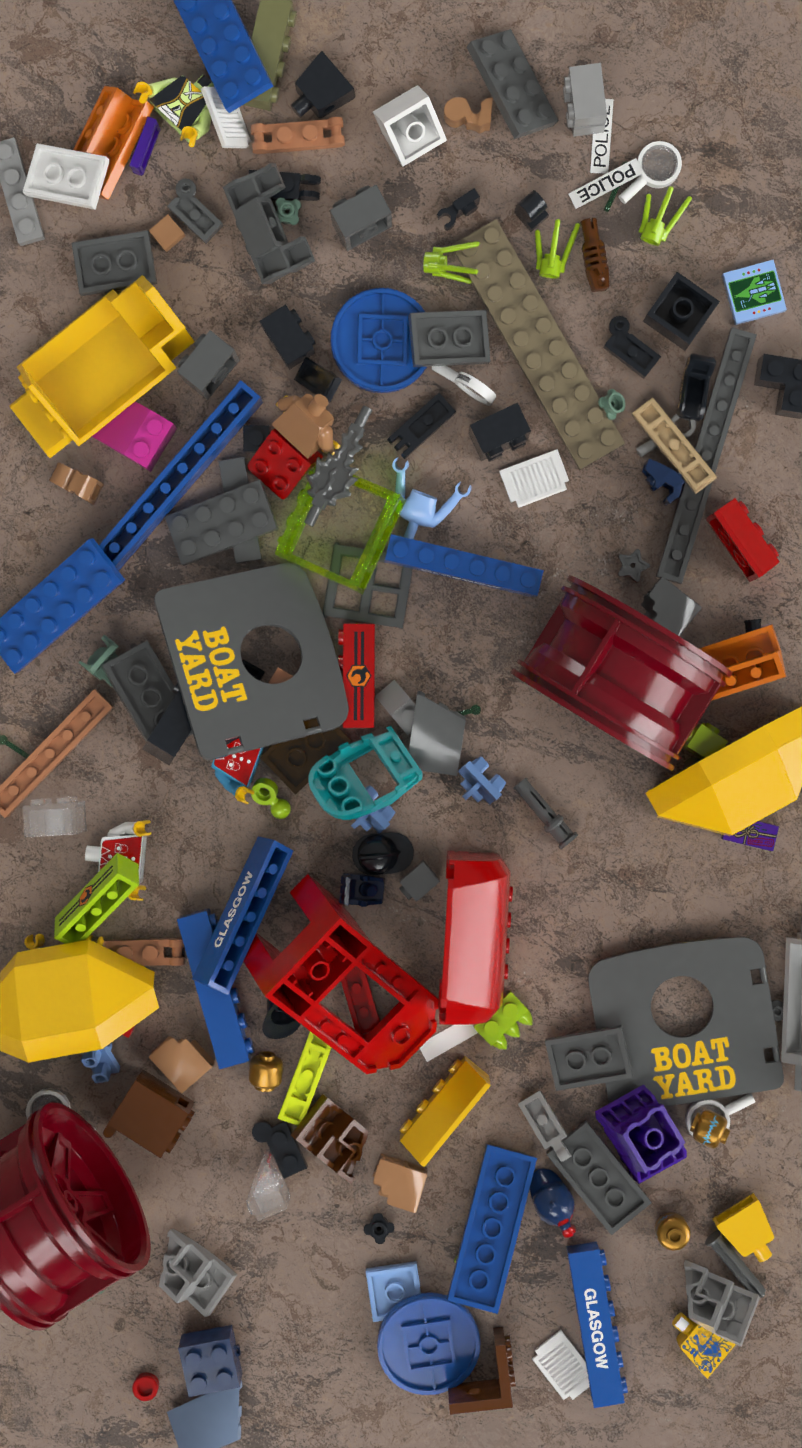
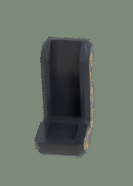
[676,353,716,421]

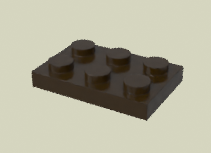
[260,718,352,795]

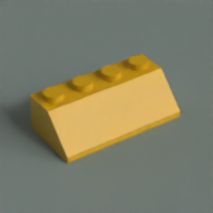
[399,1056,491,1167]

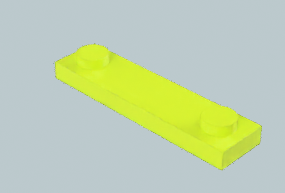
[278,1031,331,1126]

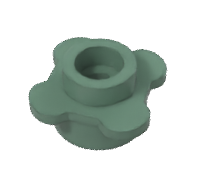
[276,198,301,225]
[598,389,625,420]

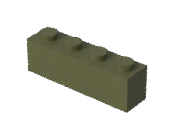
[244,0,297,111]

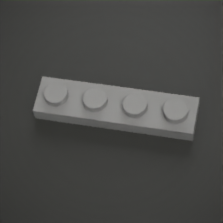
[0,137,45,246]

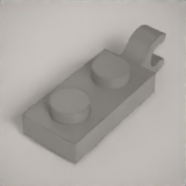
[518,1091,572,1162]

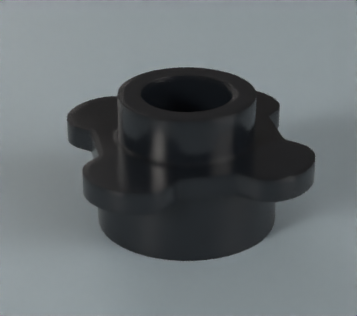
[364,1213,395,1244]

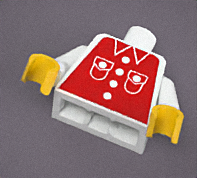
[85,820,151,901]

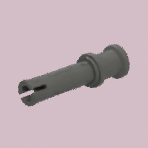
[514,778,578,850]

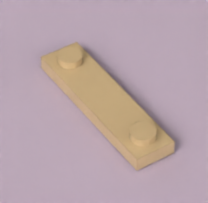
[632,397,717,494]

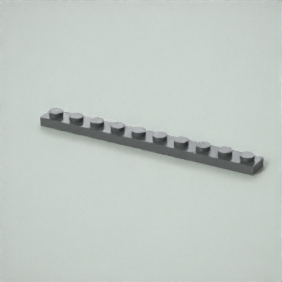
[656,327,757,584]

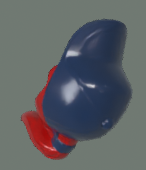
[530,1169,576,1238]

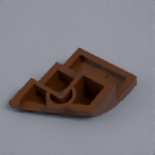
[290,1094,369,1184]

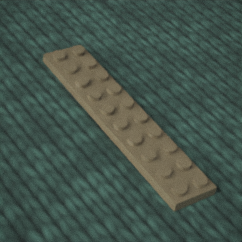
[452,219,625,471]

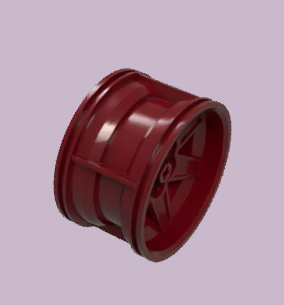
[510,575,733,771]
[0,1102,151,1331]

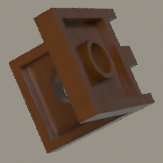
[448,1327,516,1415]

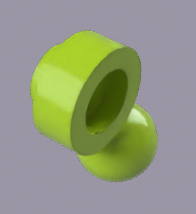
[251,778,291,819]

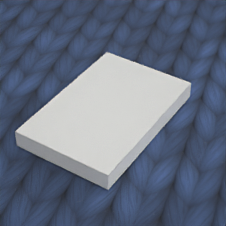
[22,143,110,210]

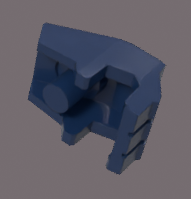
[642,459,685,506]
[339,873,385,907]

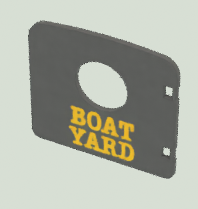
[154,563,349,760]
[588,936,784,1107]

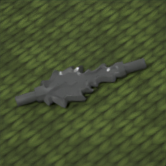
[304,405,372,527]

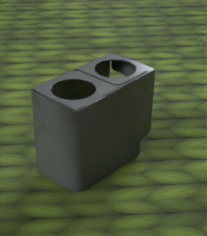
[641,577,702,636]

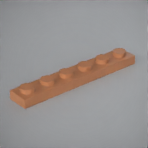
[0,689,114,818]

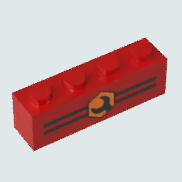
[338,624,375,728]

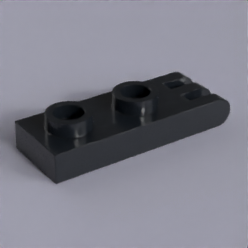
[387,393,456,459]

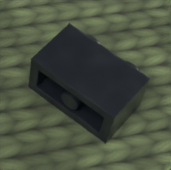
[259,304,316,370]

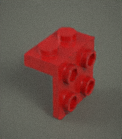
[247,429,324,499]

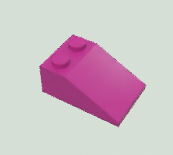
[91,401,177,472]

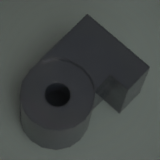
[514,190,549,232]

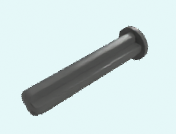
[705,1230,766,1298]

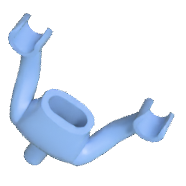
[392,457,472,539]

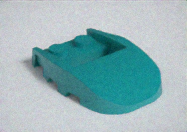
[308,726,423,820]

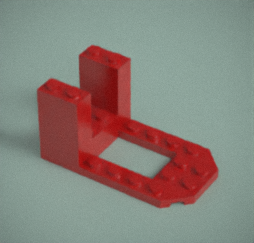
[243,874,439,1074]

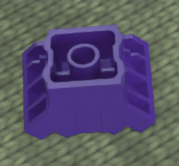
[595,1084,687,1184]

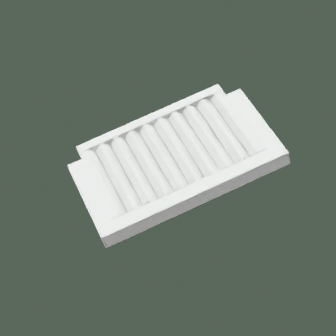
[201,86,252,148]
[499,449,569,508]
[532,1330,590,1400]

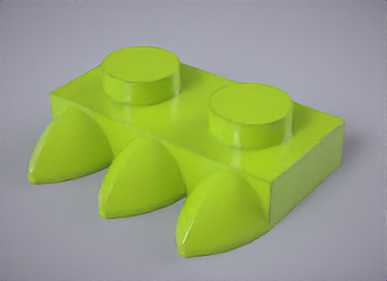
[473,990,533,1050]

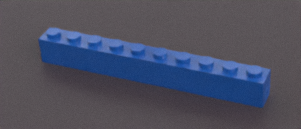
[99,380,263,571]

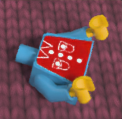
[211,738,264,804]

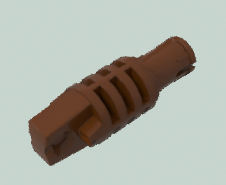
[580,218,609,292]

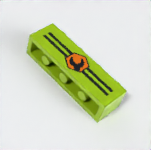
[54,853,139,944]

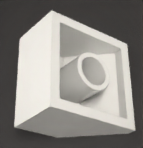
[373,85,447,167]

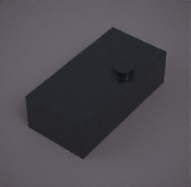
[143,683,192,765]

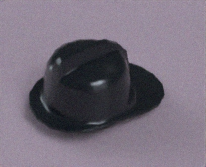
[352,832,414,875]
[262,999,301,1039]

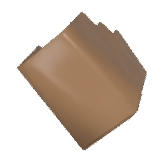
[149,1036,215,1094]
[372,1153,428,1213]

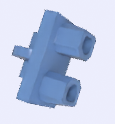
[458,756,506,805]
[351,786,395,833]
[81,1043,120,1083]

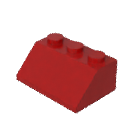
[705,498,780,582]

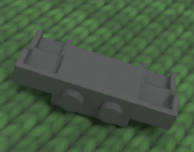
[223,163,315,284]

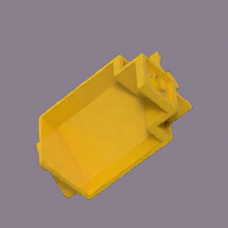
[9,275,195,458]

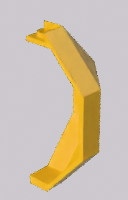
[646,706,802,836]
[0,939,159,1063]

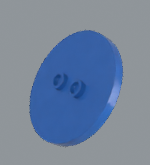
[330,288,427,393]
[377,1293,481,1395]

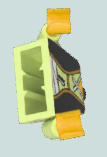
[133,74,214,147]

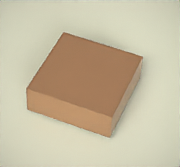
[148,214,186,253]

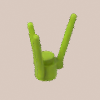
[638,186,692,246]
[535,219,580,279]
[423,241,480,284]

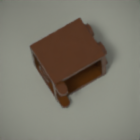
[103,1070,195,1158]

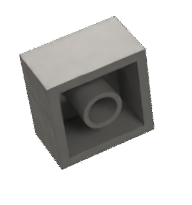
[330,185,392,252]
[177,330,240,400]

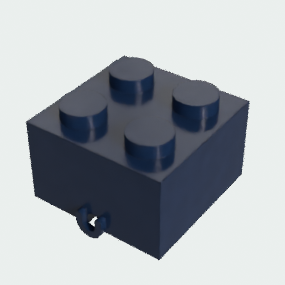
[178,1325,242,1397]

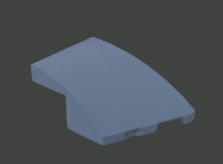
[167,1380,242,1448]

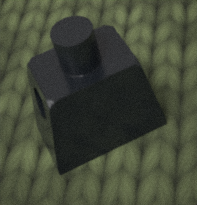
[290,51,355,118]

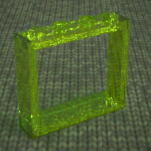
[275,465,406,595]

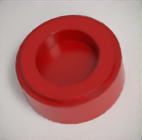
[132,1372,159,1401]

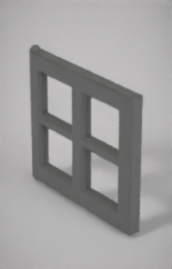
[323,542,413,629]

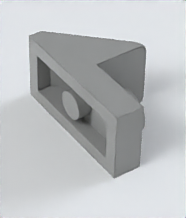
[375,680,415,735]

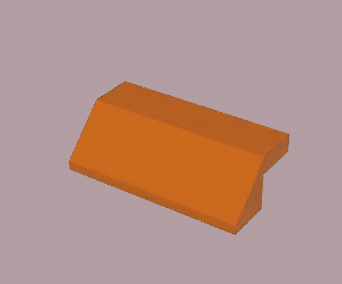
[73,86,154,200]
[699,624,786,701]

